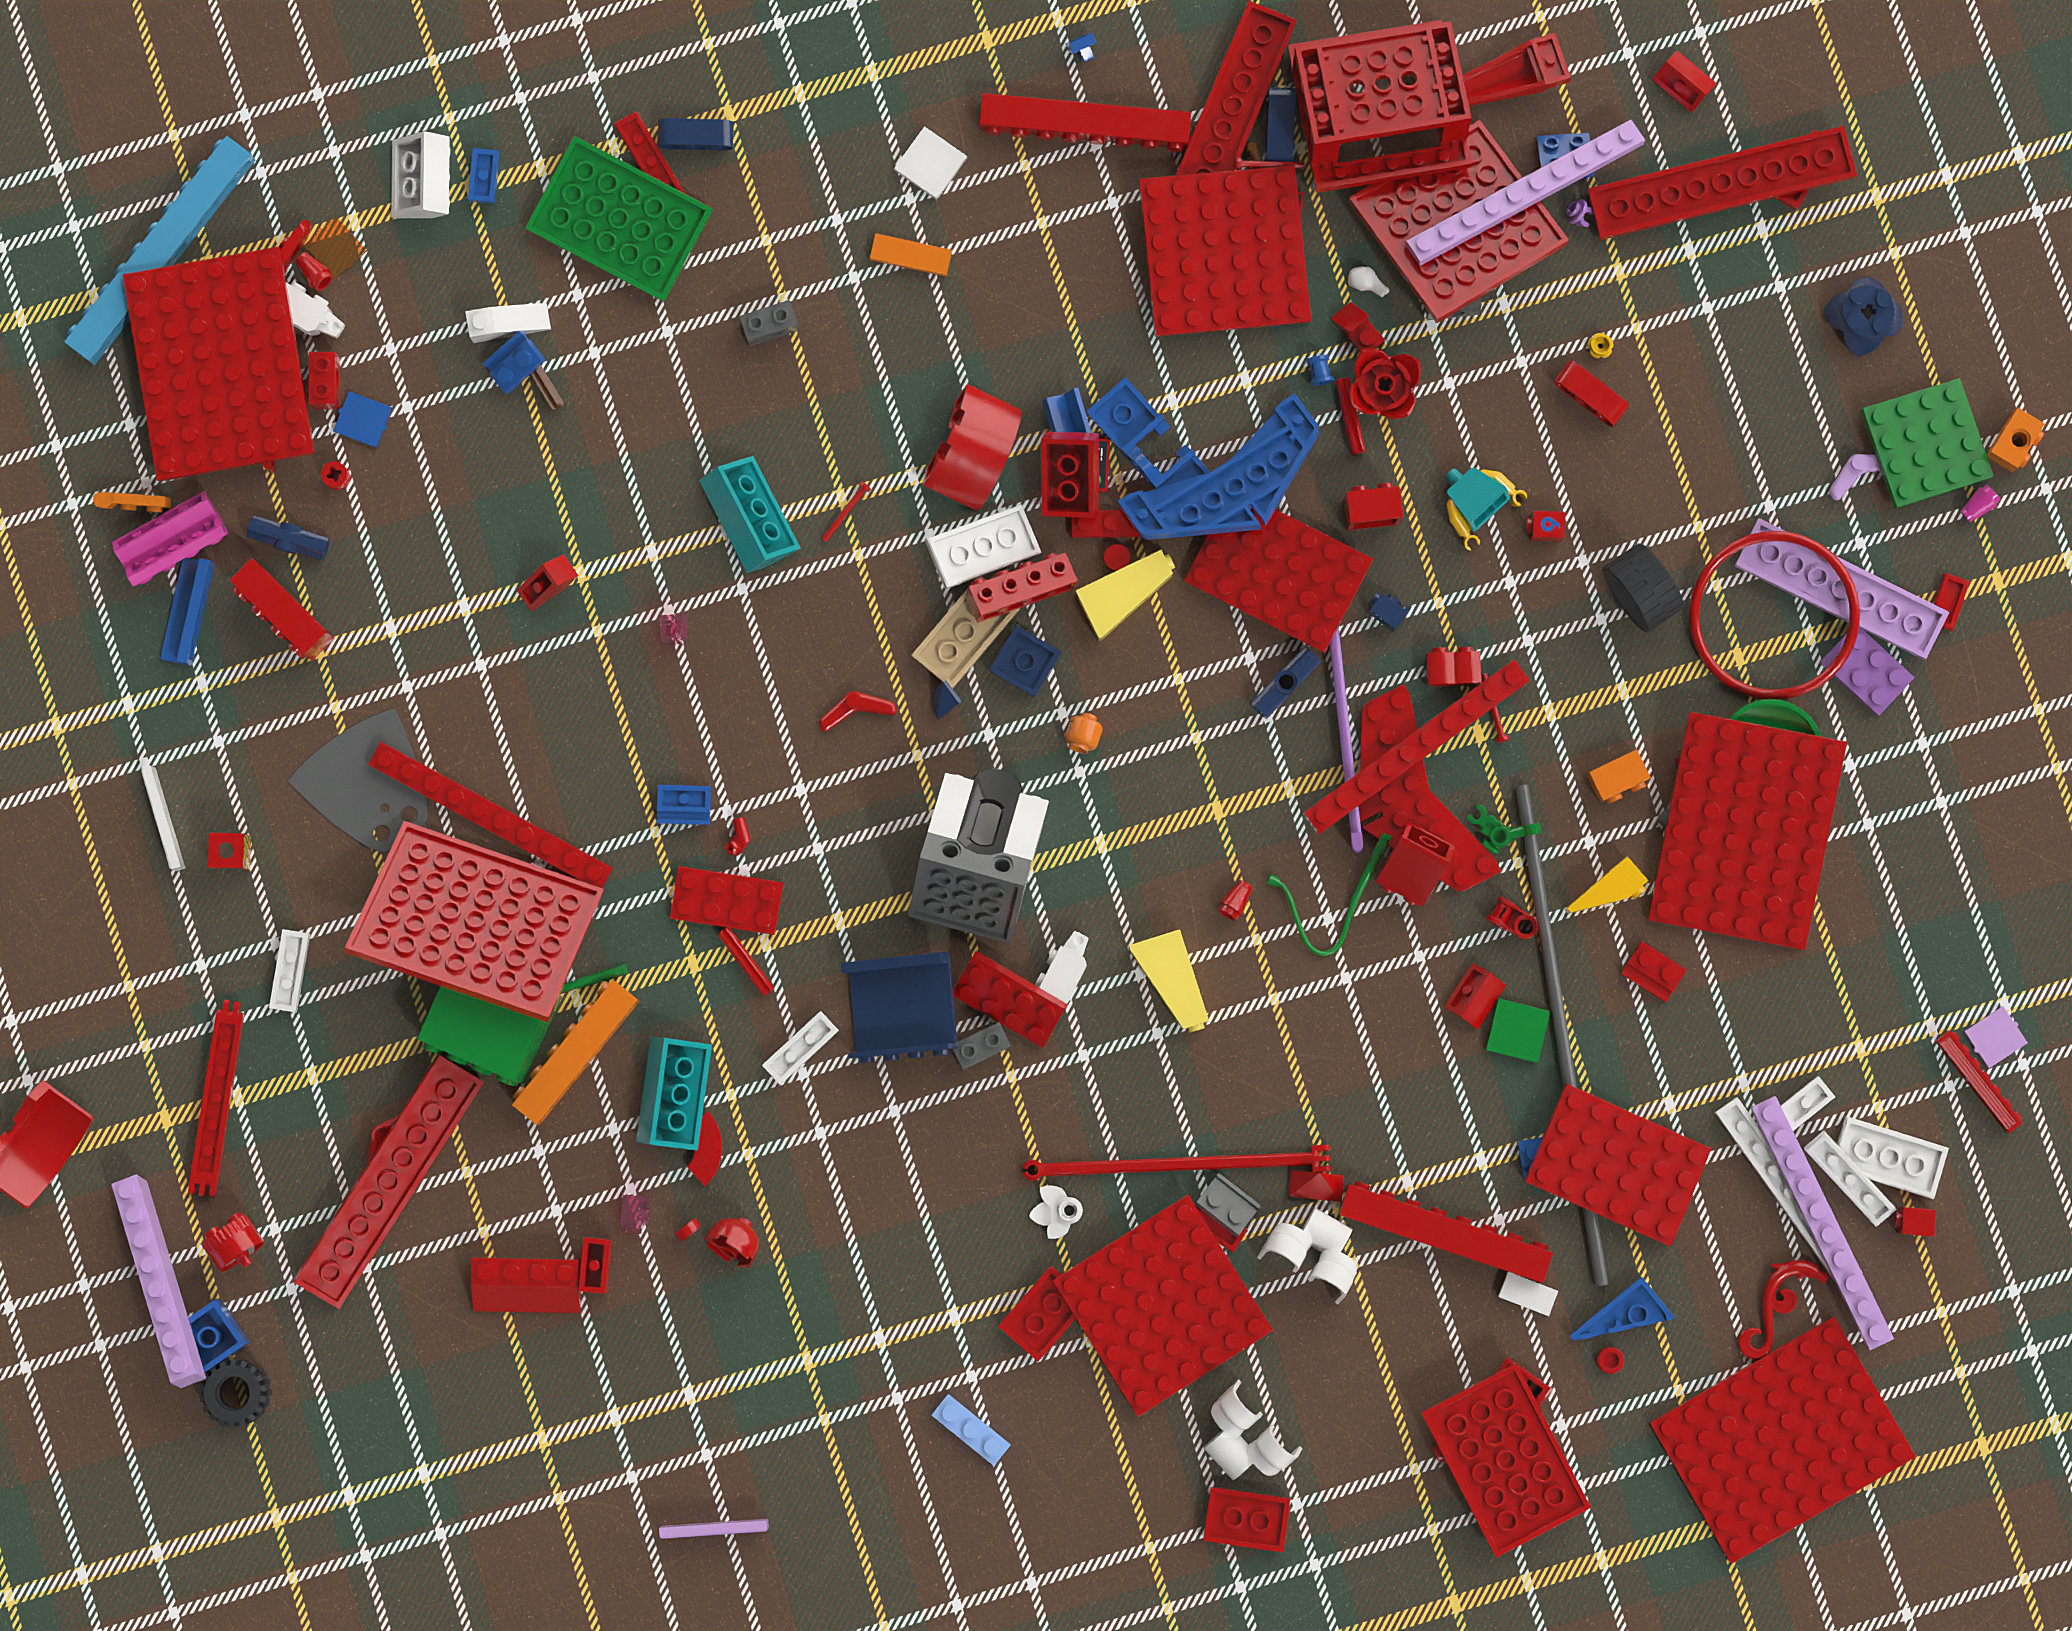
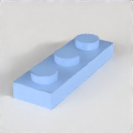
[932,1394,1011,1466]

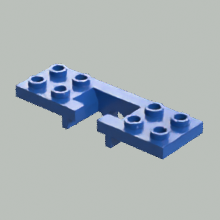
[1086,377,1210,489]

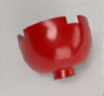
[704,1217,759,1268]

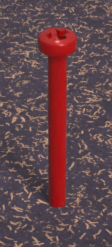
[1234,157,1305,170]
[821,481,871,542]
[1481,673,1509,743]

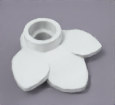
[1029,1186,1083,1239]

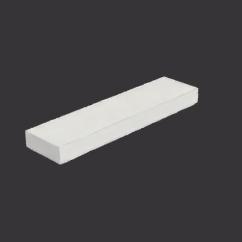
[141,766,185,871]
[1804,1131,1896,1227]

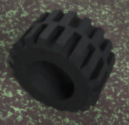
[199,1359,272,1427]

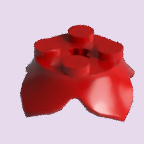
[1349,348,1421,419]

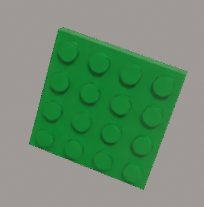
[1860,378,1994,509]

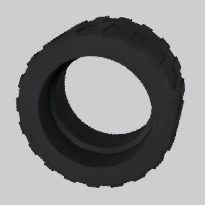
[1602,543,1684,633]

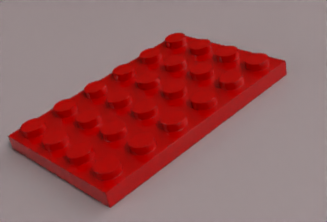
[1184,508,1374,653]
[1524,1084,1711,1247]
[1420,1363,1591,1558]

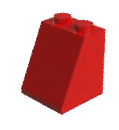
[1376,821,1455,907]

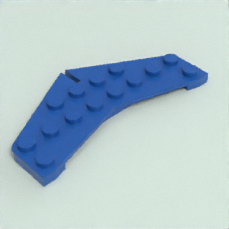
[1117,393,1319,540]

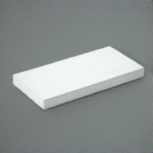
[925,505,1042,589]
[1837,1116,1949,1199]

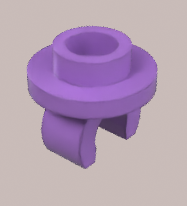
[1566,199,1594,227]

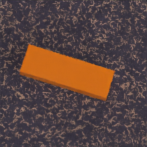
[870,233,952,277]

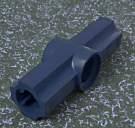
[246,515,330,561]
[1250,646,1321,720]

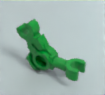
[1467,804,1542,854]

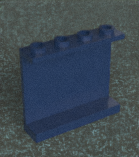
[841,952,958,1063]

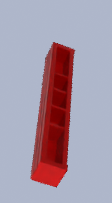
[1935,1030,2022,1133]

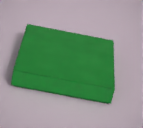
[1485,998,1550,1063]

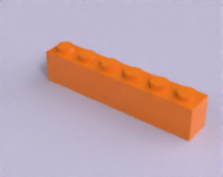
[512,980,640,1125]

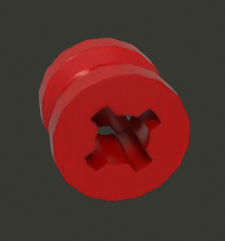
[321,461,350,490]

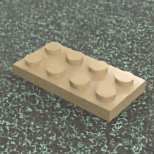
[912,576,1020,689]

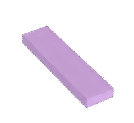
[659,1519,769,1539]

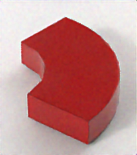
[687,1111,722,1186]

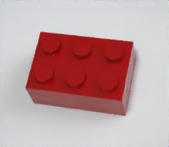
[1041,432,1099,518]

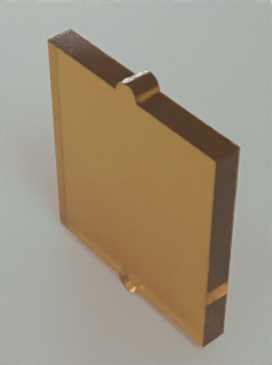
[305,217,367,279]

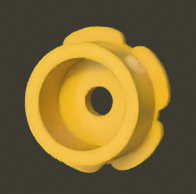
[1587,333,1613,358]

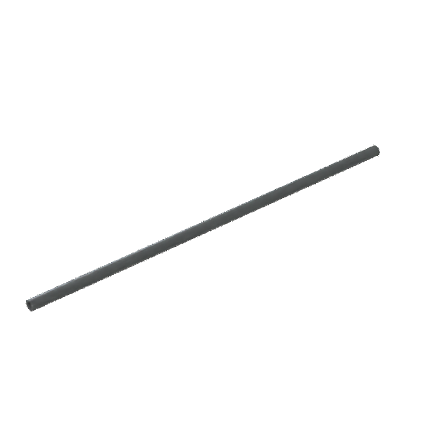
[1515,785,1608,1286]

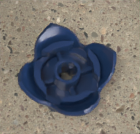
[1823,277,1904,356]

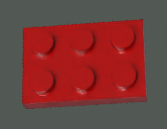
[998,1266,1076,1362]
[1203,1487,1291,1552]

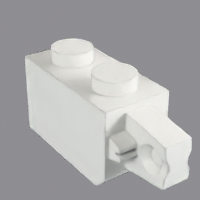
[286,281,345,338]
[1035,931,1089,1004]

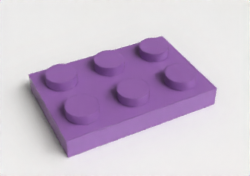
[1819,628,1915,717]

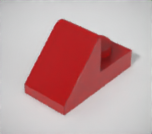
[1331,302,1385,353]

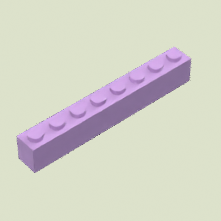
[112,1175,206,1388]

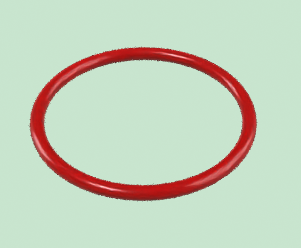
[1689,531,1860,700]

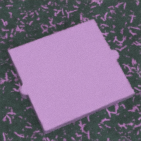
[1964,1006,2027,1068]

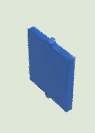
[333,391,392,448]

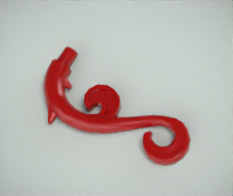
[1738,1260,1829,1359]

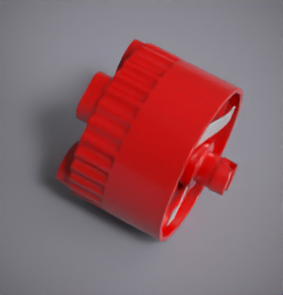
[202,1212,265,1273]

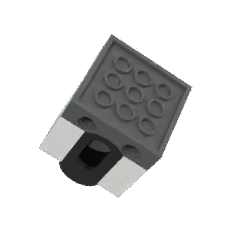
[908,769,1049,944]

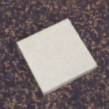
[894,126,967,200]

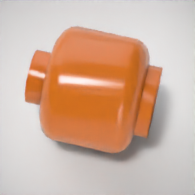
[1065,713,1103,754]

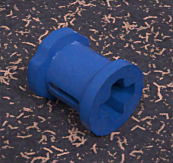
[1306,355,1334,386]

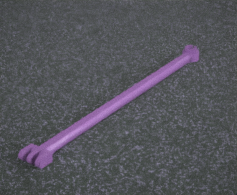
[1330,627,1363,853]

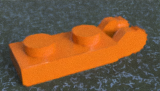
[93,492,171,513]

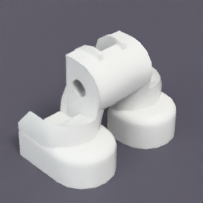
[1257,1208,1357,1304]
[1204,1380,1302,1480]

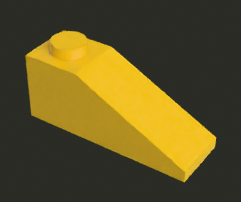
[1565,857,1648,914]

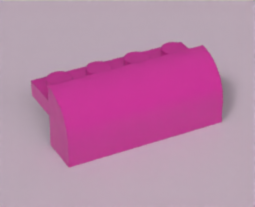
[112,491,228,586]

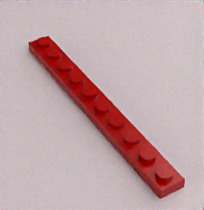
[1303,659,1530,835]
[368,742,614,888]

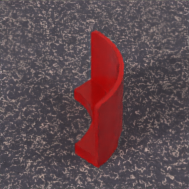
[923,384,1022,510]
[0,1080,93,1208]

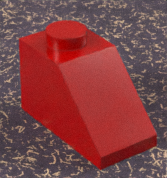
[516,554,579,611]

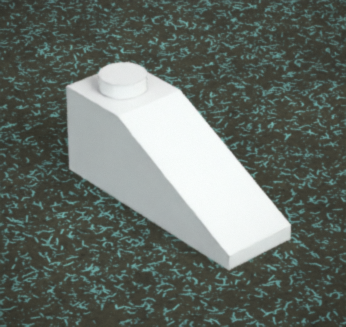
[465,303,551,343]

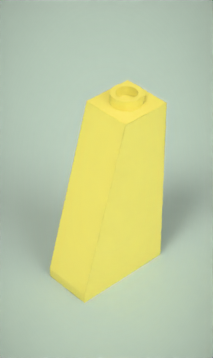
[1075,550,1175,641]
[1129,929,1209,1033]

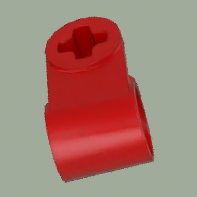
[1485,896,1538,940]

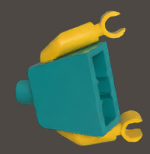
[1445,468,1527,551]

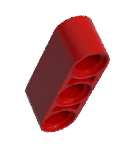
[1553,360,1629,427]

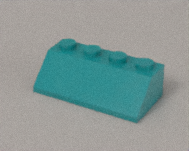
[699,456,801,573]
[636,1037,712,1150]

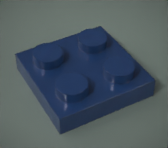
[989,625,1062,698]

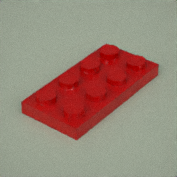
[670,866,784,935]
[953,951,1068,1048]

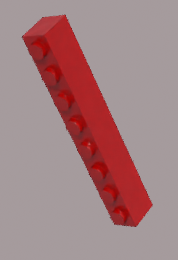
[980,93,1191,152]
[1338,1181,1553,1283]

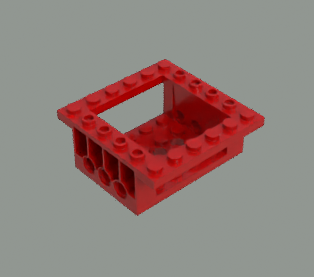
[1287,20,1472,193]

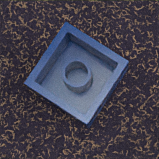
[188,1299,251,1374]

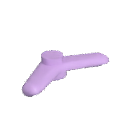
[1829,454,1881,500]

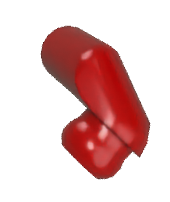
[725,817,750,856]

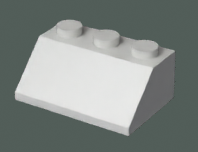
[391,131,450,218]

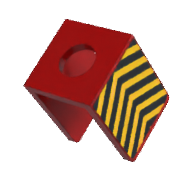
[208,833,251,870]

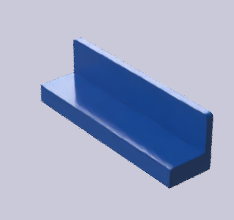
[160,558,215,666]

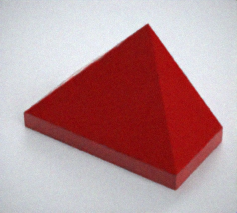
[1288,1170,1344,1202]

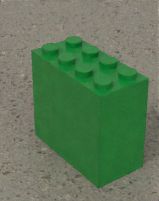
[417,986,562,1086]

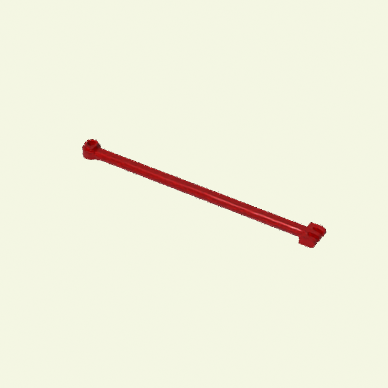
[1022,1145,1331,1181]

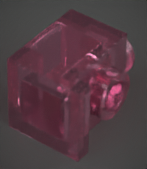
[659,613,689,646]
[619,1195,652,1234]

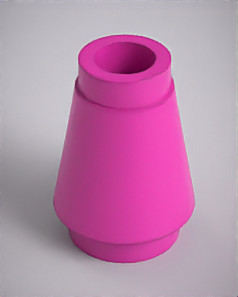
[1960,484,2000,523]

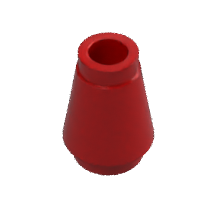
[295,252,333,291]
[1218,880,1253,921]

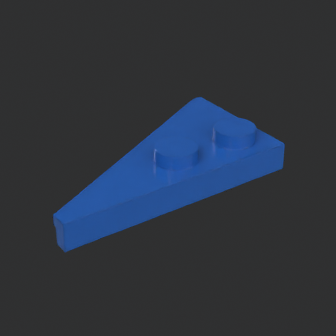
[1568,1277,1674,1341]

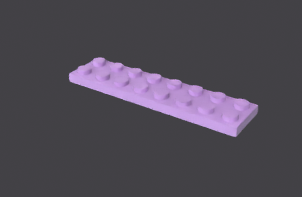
[1734,518,1949,660]

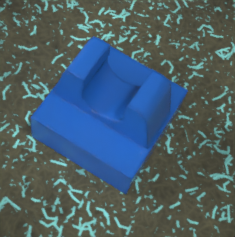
[1065,32,1097,62]

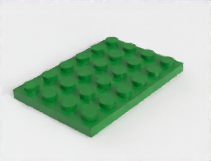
[525,136,714,303]

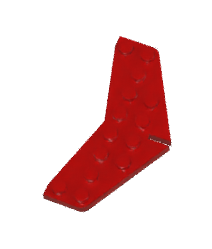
[1359,684,1502,892]

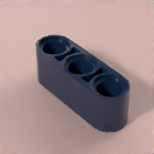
[1266,87,1296,162]
[657,118,734,151]

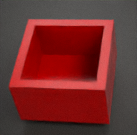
[1343,483,1403,531]

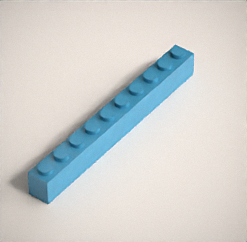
[64,135,256,366]

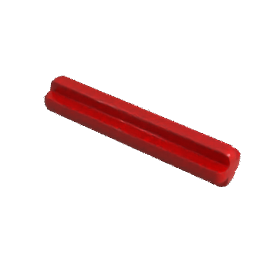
[1335,377,1365,455]
[718,927,774,996]

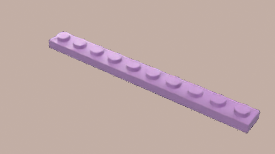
[1406,120,1645,266]
[1750,1096,1894,1350]

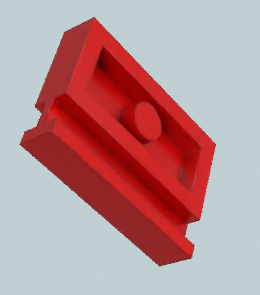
[1620,941,1687,1003]

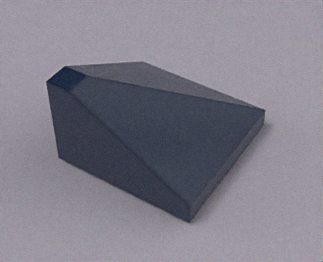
[932,680,961,720]

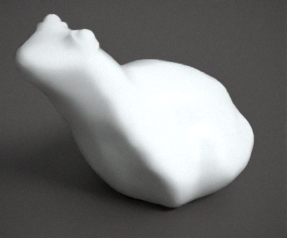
[1348,266,1389,297]

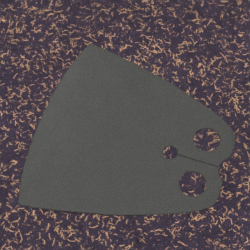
[288,708,428,852]

